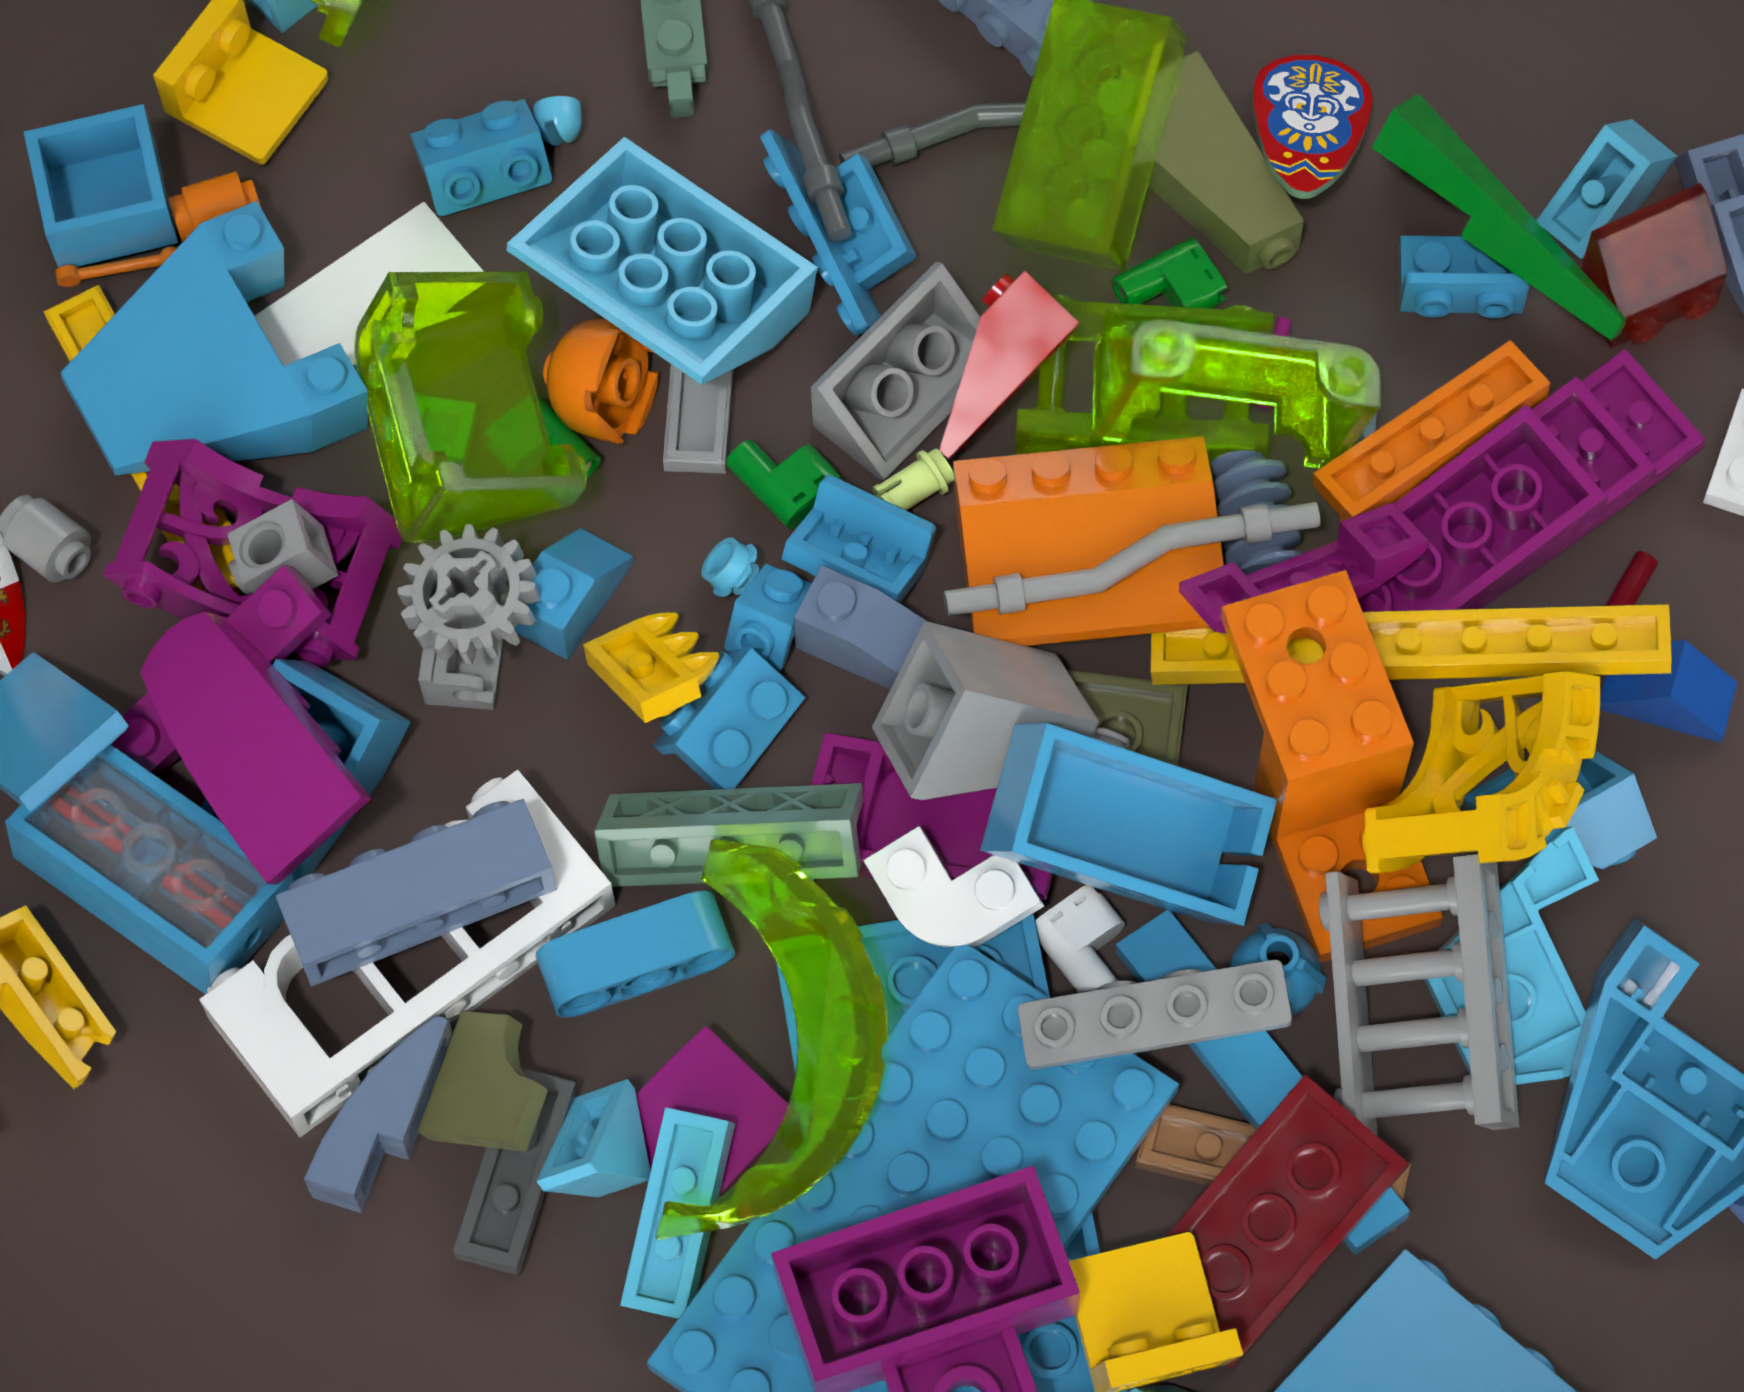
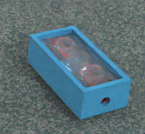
[5,745,294,994]

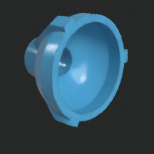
[1230,922,1326,1016]

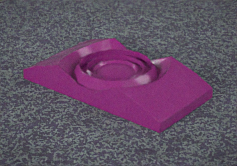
[811,733,1053,900]

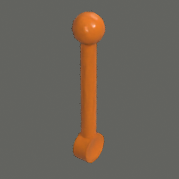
[55,246,177,287]

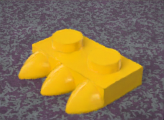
[583,612,720,723]

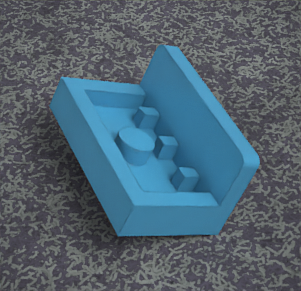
[410,99,552,216]
[781,475,936,603]
[653,647,806,790]

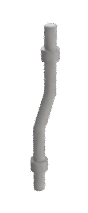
[943,502,1320,616]

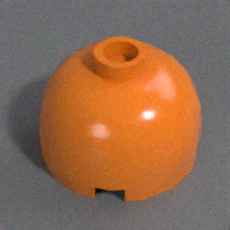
[543,317,658,444]

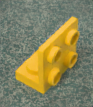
[153,0,329,165]
[1069,1232,1243,1392]

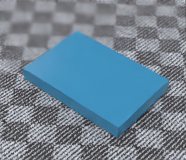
[0,652,129,813]

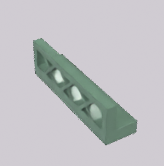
[594,783,864,887]

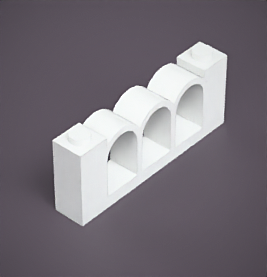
[199,770,616,1137]

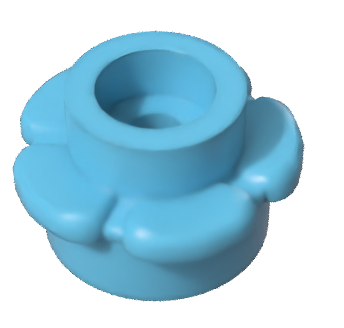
[701,537,759,597]

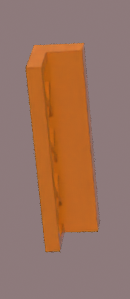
[1313,340,1550,526]

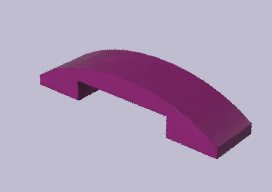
[1178,502,1429,634]

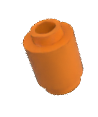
[168,171,261,242]

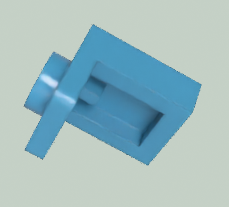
[724,564,812,672]

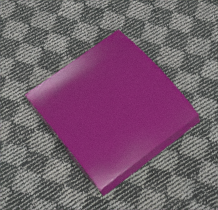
[636,1026,799,1206]

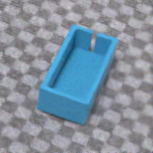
[980,723,1277,926]

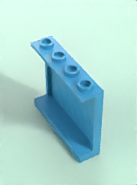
[1274,1249,1577,1392]

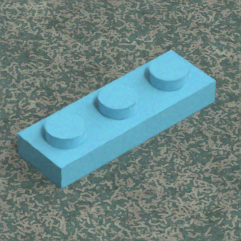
[620,1107,735,1319]

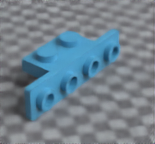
[760,129,917,336]

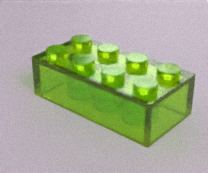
[992,0,1187,271]

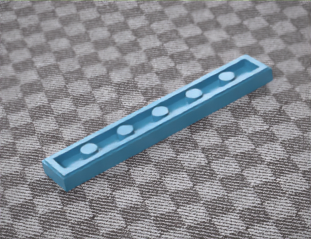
[1115,910,1410,1255]

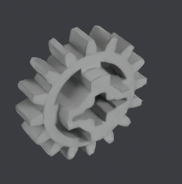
[398,524,540,665]

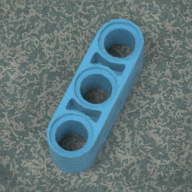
[535,891,735,1018]

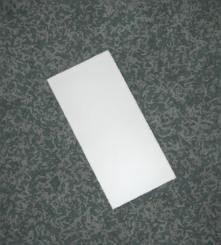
[255,202,486,366]

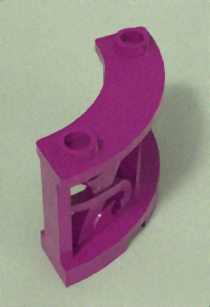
[103,439,406,666]

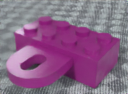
[771,1166,1080,1392]

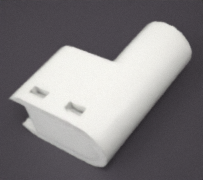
[1035,884,1125,993]

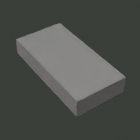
[663,364,734,474]

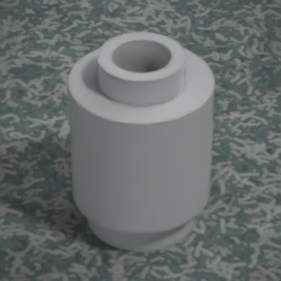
[0,495,91,583]

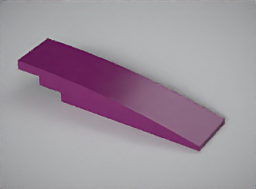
[1358,349,1705,612]

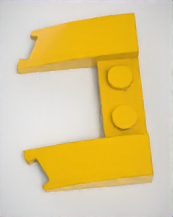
[0,905,116,1089]

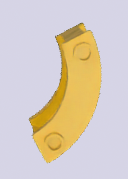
[1362,671,1600,874]

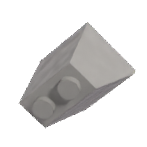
[872,621,1099,800]

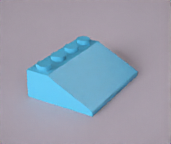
[506,137,818,385]

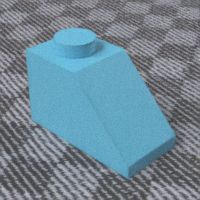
[1536,119,1678,259]

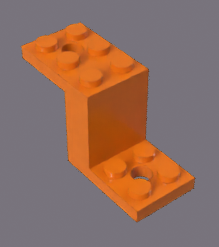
[1220,570,1443,963]

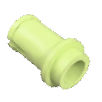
[872,448,954,511]

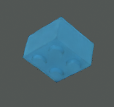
[24,104,178,268]

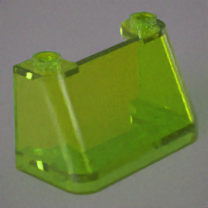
[354,271,587,542]
[1092,319,1381,468]

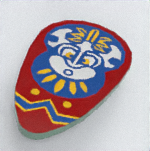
[1252,55,1373,199]

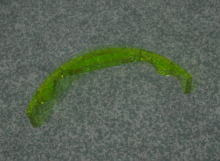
[655,839,888,1240]

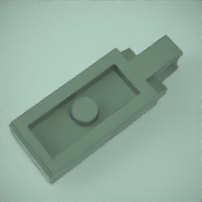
[641,0,708,118]

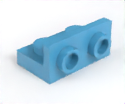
[1398,236,1529,319]

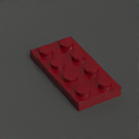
[1164,1074,1410,1370]

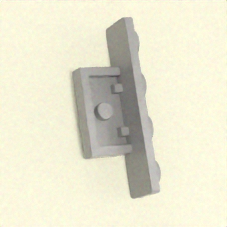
[1018,960,1292,1070]

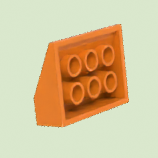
[953,436,1224,646]

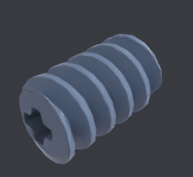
[1209,450,1303,575]

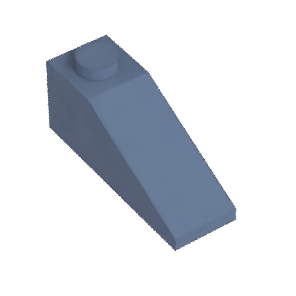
[794,565,928,689]

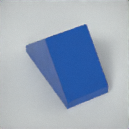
[1600,640,1737,743]

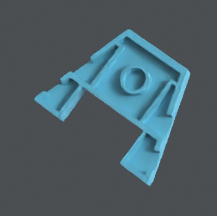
[1424,826,1665,1085]

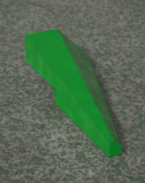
[1372,93,1626,341]

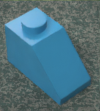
[514,528,634,661]

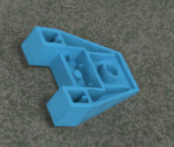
[60,201,368,475]
[1543,917,1744,1260]

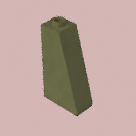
[1089,51,1304,275]

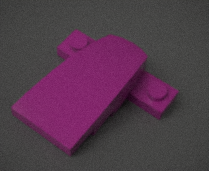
[110,565,372,885]

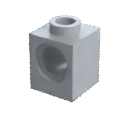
[227,499,338,595]

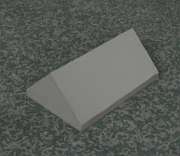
[811,262,981,480]

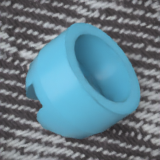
[533,96,582,146]

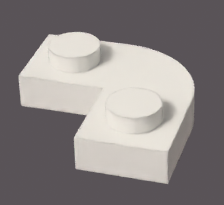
[863,826,1044,947]

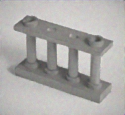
[1319,854,1520,1136]

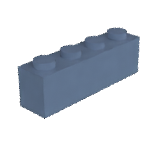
[275,798,557,987]

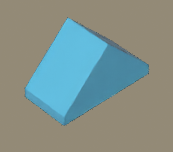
[536,1079,651,1198]

